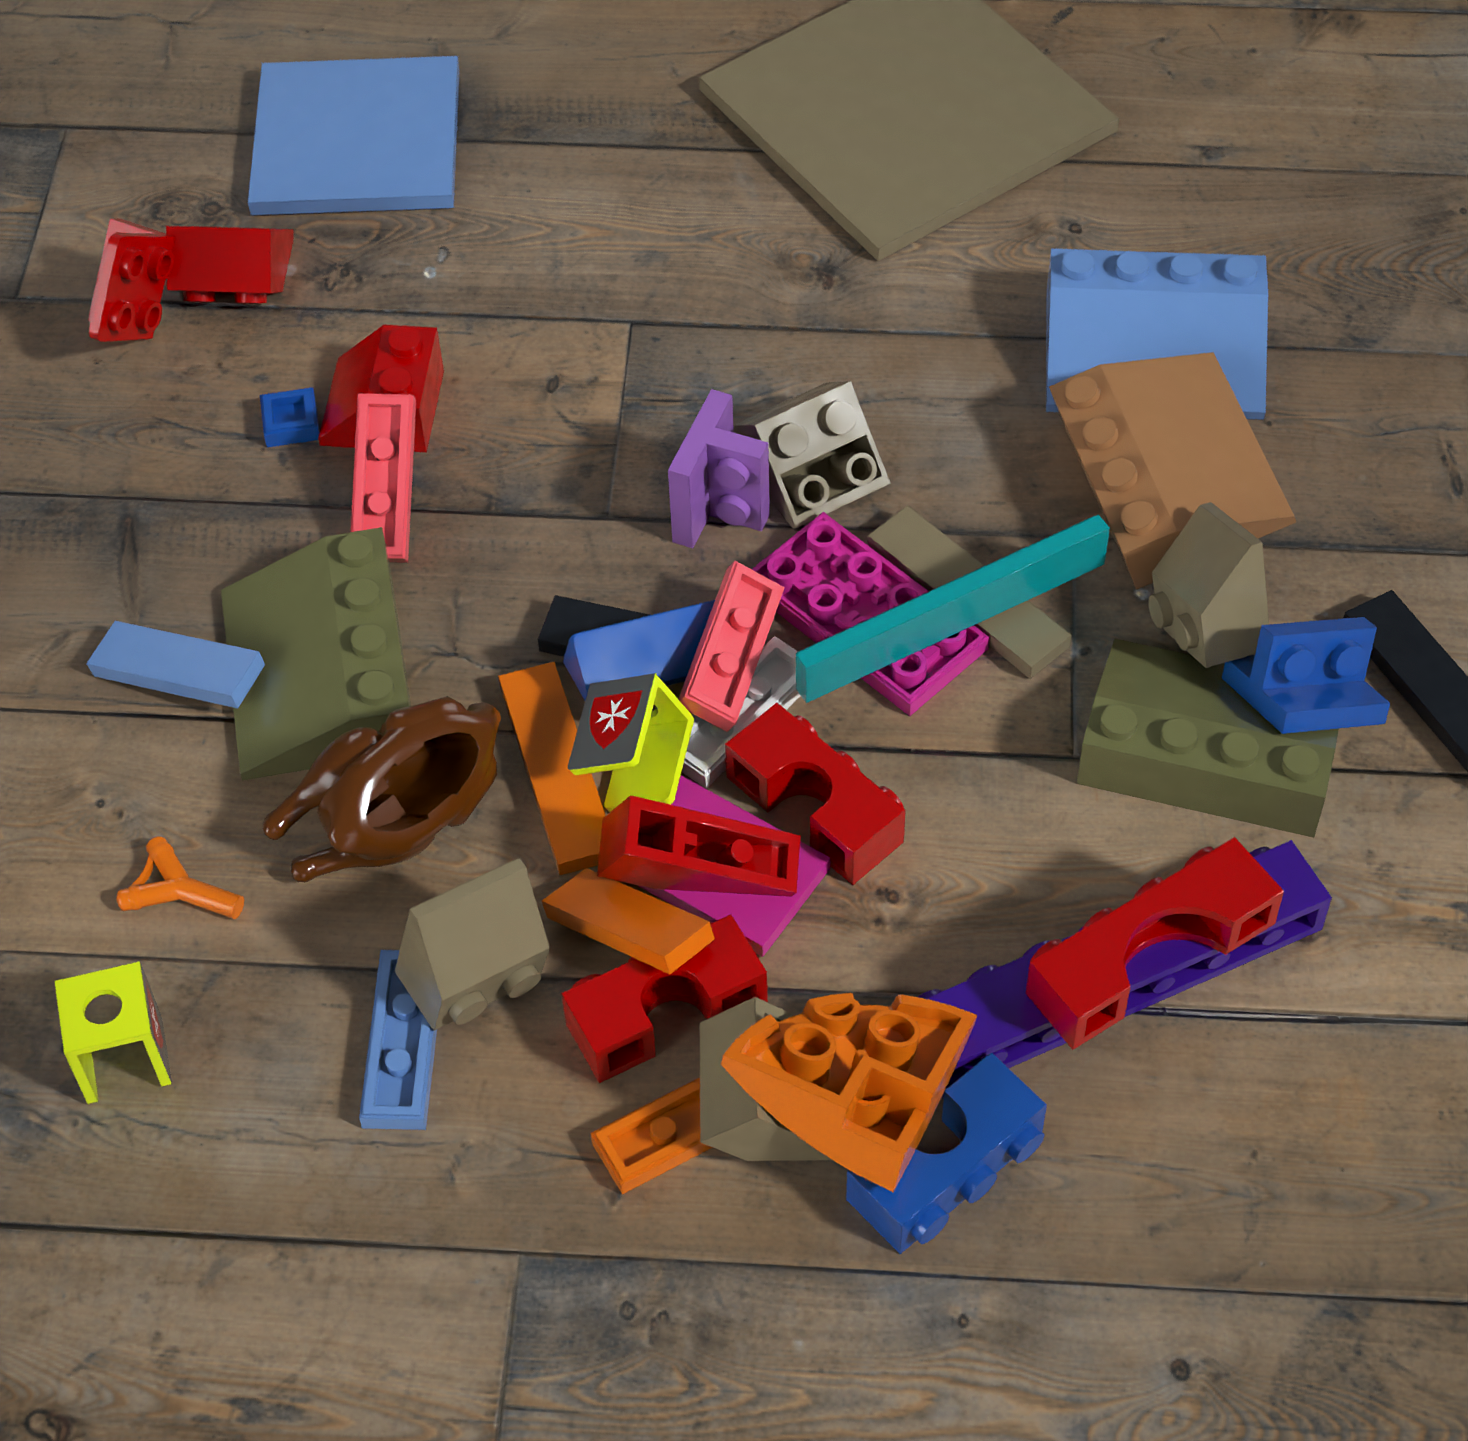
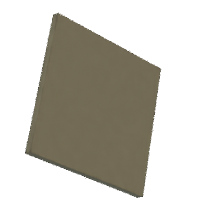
[699,0,1119,261]

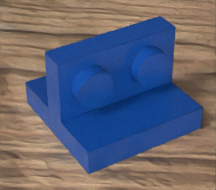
[1222,617,1390,734]

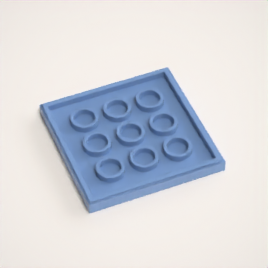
[248,56,459,215]

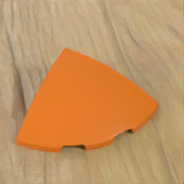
[721,993,977,1192]

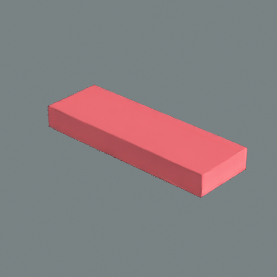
[350,394,416,563]
[678,561,785,732]

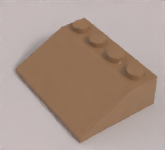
[1049,352,1296,590]

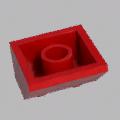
[166,226,294,303]
[318,324,444,453]

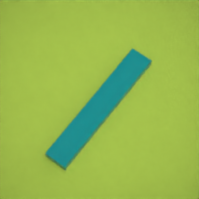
[796,515,1110,703]

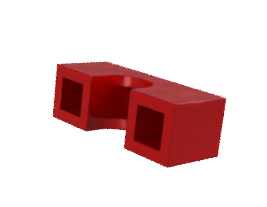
[725,703,906,885]
[561,914,768,1083]

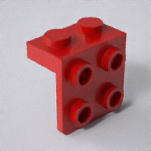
[88,218,175,342]

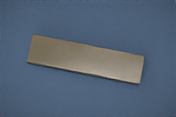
[867,505,1072,679]

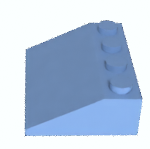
[1046,248,1268,420]

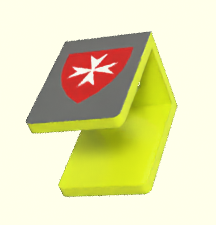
[568,673,695,812]
[55,961,172,1104]

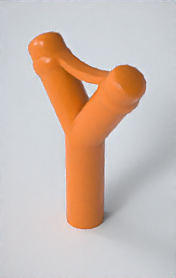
[116,836,245,919]

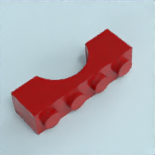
[1026,837,1284,1050]

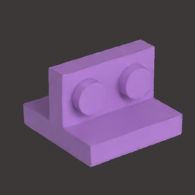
[668,389,770,548]

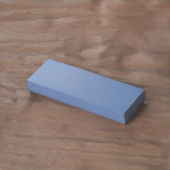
[86,621,265,709]
[359,950,437,1130]

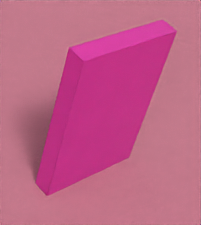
[637,775,830,957]

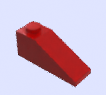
[597,795,801,896]

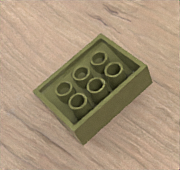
[221,527,411,781]
[1077,638,1339,838]

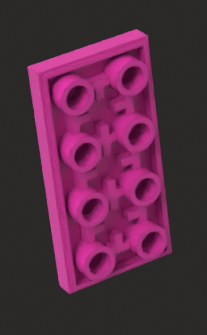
[752,512,990,716]

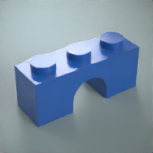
[846,1052,1047,1254]

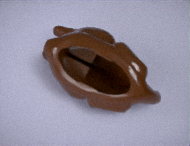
[263,696,501,883]

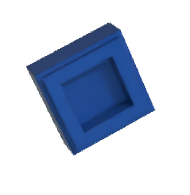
[260,387,320,448]

